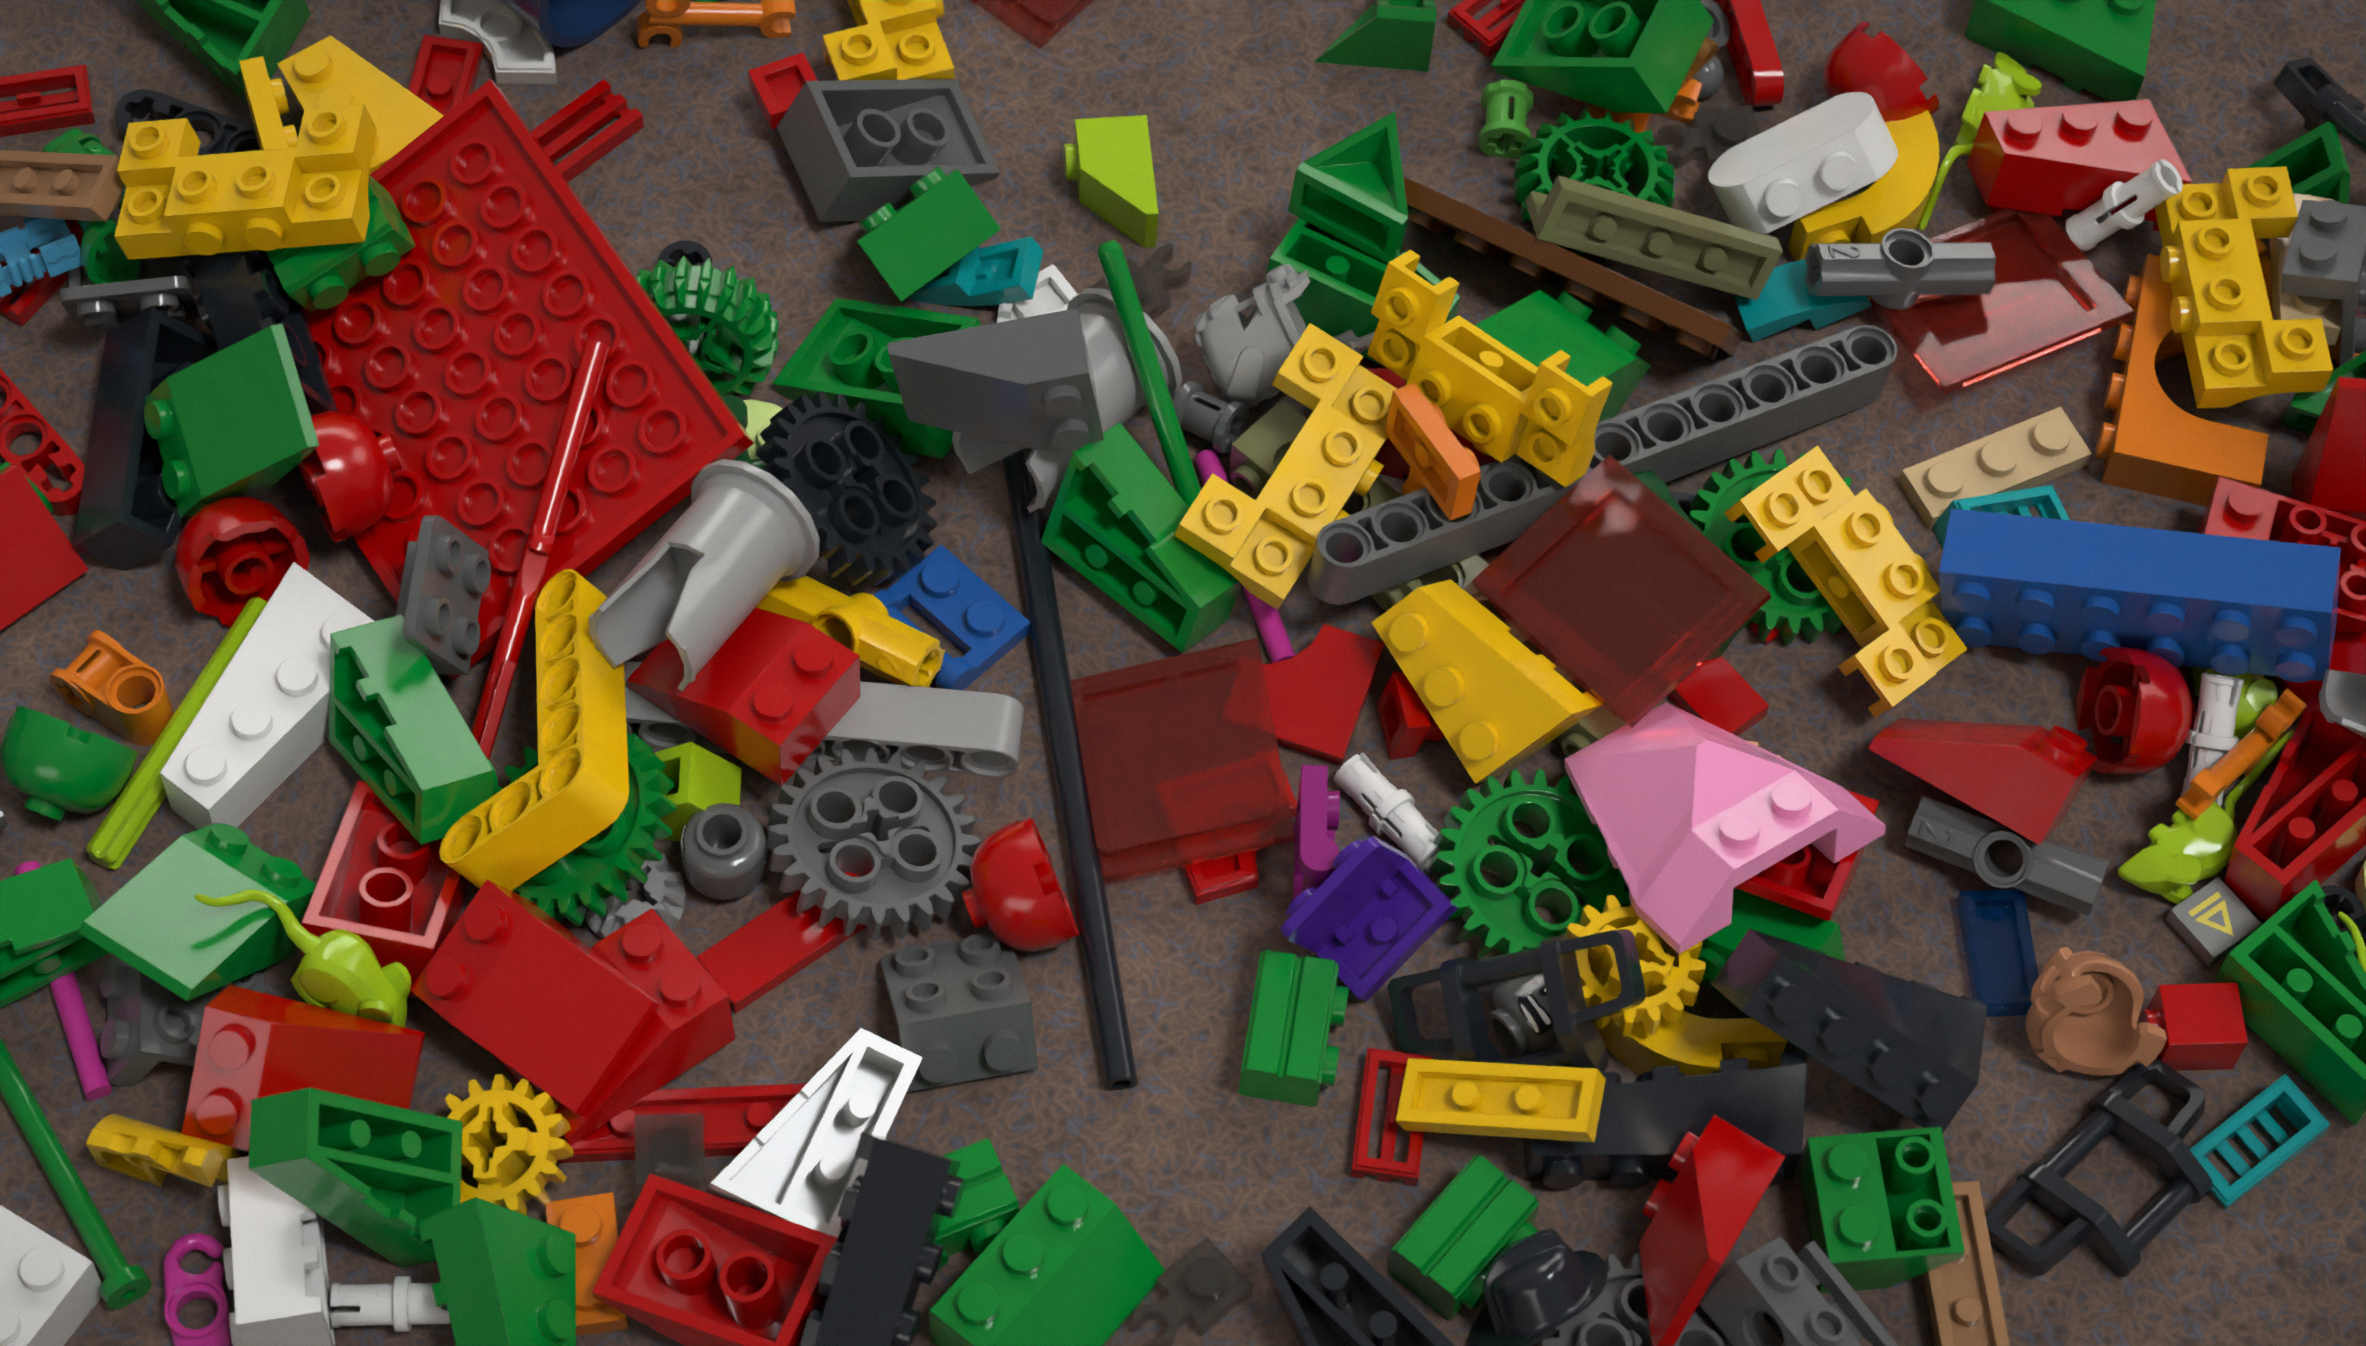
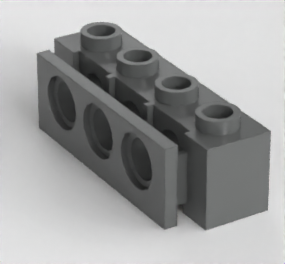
[1700,1236,1898,1346]

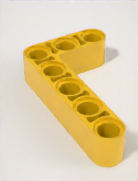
[439,569,629,891]

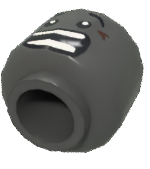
[680,802,767,900]
[1488,974,1562,1056]

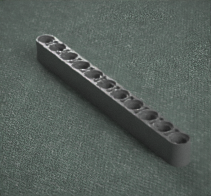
[1307,325,1897,605]

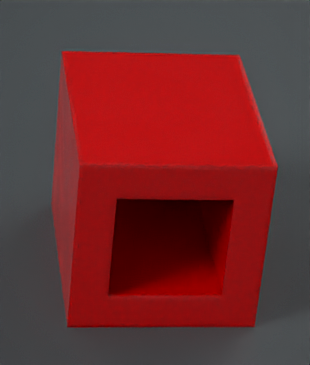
[2139,982,2248,1071]

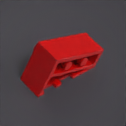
[1967,99,2192,232]
[2224,696,2366,922]

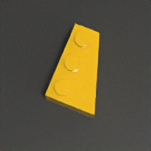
[277,35,444,175]
[1371,579,1603,784]

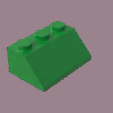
[929,1163,1166,1346]

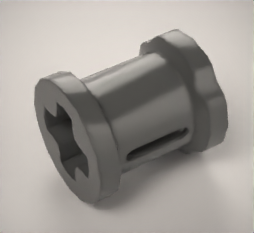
[1173,380,1249,454]

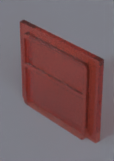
[1868,209,2133,395]
[1472,454,1771,728]
[1071,638,1296,883]

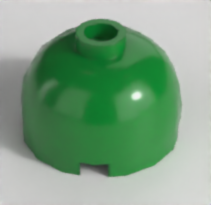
[0,706,138,822]

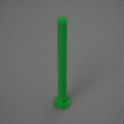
[1097,240,1201,508]
[0,1038,152,1309]

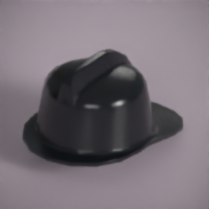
[1467,1229,1608,1346]

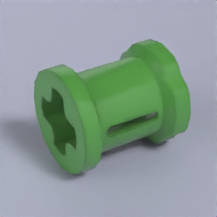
[1478,79,1534,159]

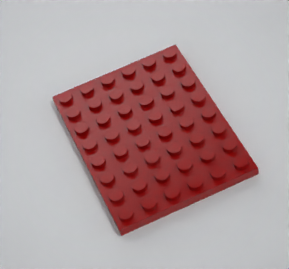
[302,79,754,680]

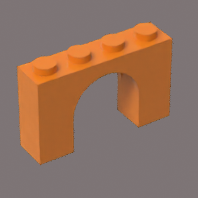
[2095,254,2273,507]

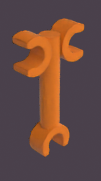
[636,0,796,48]
[2175,689,2307,821]

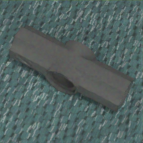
[1805,228,1996,310]
[1904,792,2110,916]

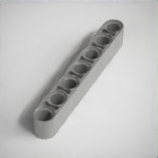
[624,661,1024,777]

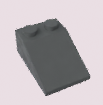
[777,79,1000,222]
[887,308,1104,451]

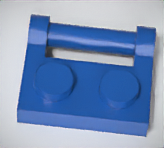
[873,544,1030,690]

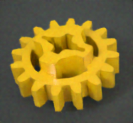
[1565,895,1706,1037]
[440,1074,573,1216]

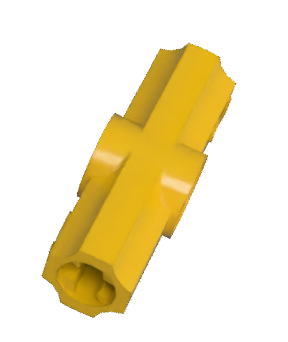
[756,575,945,687]

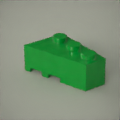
[134,0,311,106]
[1265,218,1460,366]
[1041,422,1242,653]
[329,614,498,845]
[0,858,110,1008]
[2212,879,2366,1126]
[248,1087,463,1268]
[417,1197,576,1346]

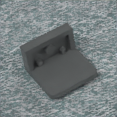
[2281,199,2366,367]
[60,244,199,330]
[396,515,491,675]
[881,933,1038,1092]
[100,956,265,1087]

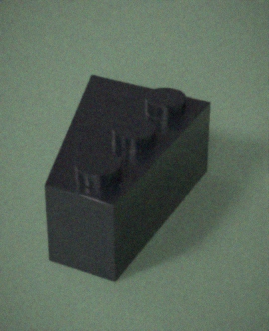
[1261,1206,1455,1346]

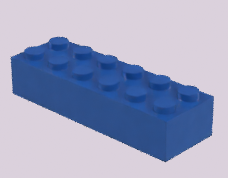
[1939,509,2341,683]

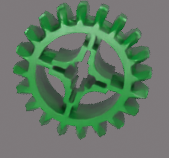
[1513,108,1675,262]
[636,256,779,397]

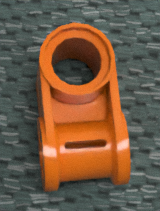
[49,630,174,746]

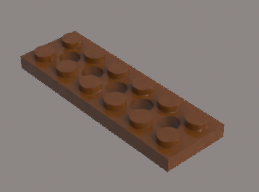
[1403,176,1743,360]

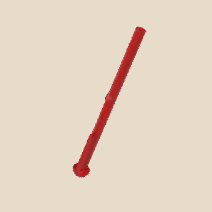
[471,340,609,760]

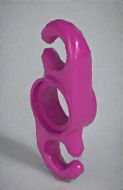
[163,1233,232,1346]

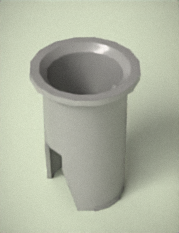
[952,288,1182,513]
[589,459,820,692]

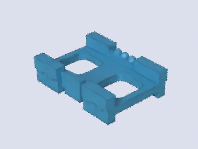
[0,217,83,297]

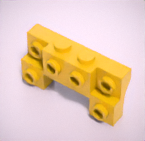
[822,0,954,81]
[114,104,377,260]
[2155,167,2333,409]
[1367,250,1613,487]
[1174,323,1397,610]
[1724,445,1967,718]

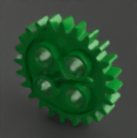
[1688,449,1852,645]
[497,732,676,926]
[1429,769,1630,959]

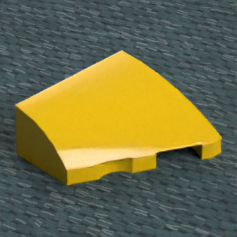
[86,1114,243,1188]

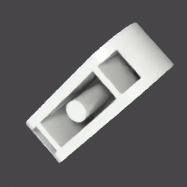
[1708,92,1898,234]

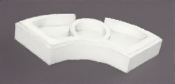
[439,0,557,84]

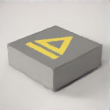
[2166,877,2262,967]

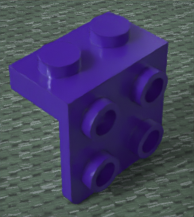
[1280,836,1458,1002]

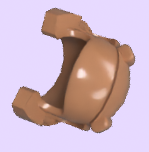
[2025,947,2167,1076]

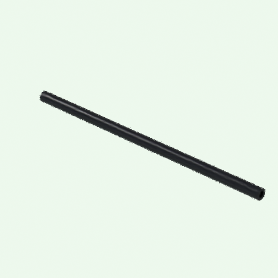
[1002,448,1138,1091]

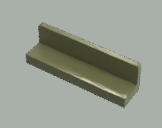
[1526,175,1783,300]

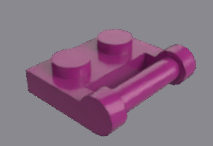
[1293,765,1340,900]

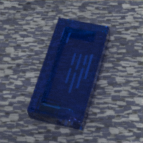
[1956,889,2039,1017]

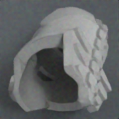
[1193,264,1375,408]

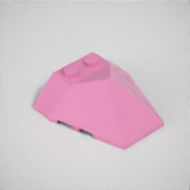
[1564,702,1886,954]

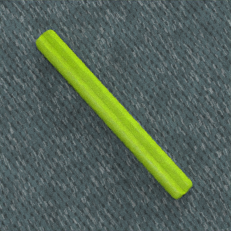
[86,597,268,870]

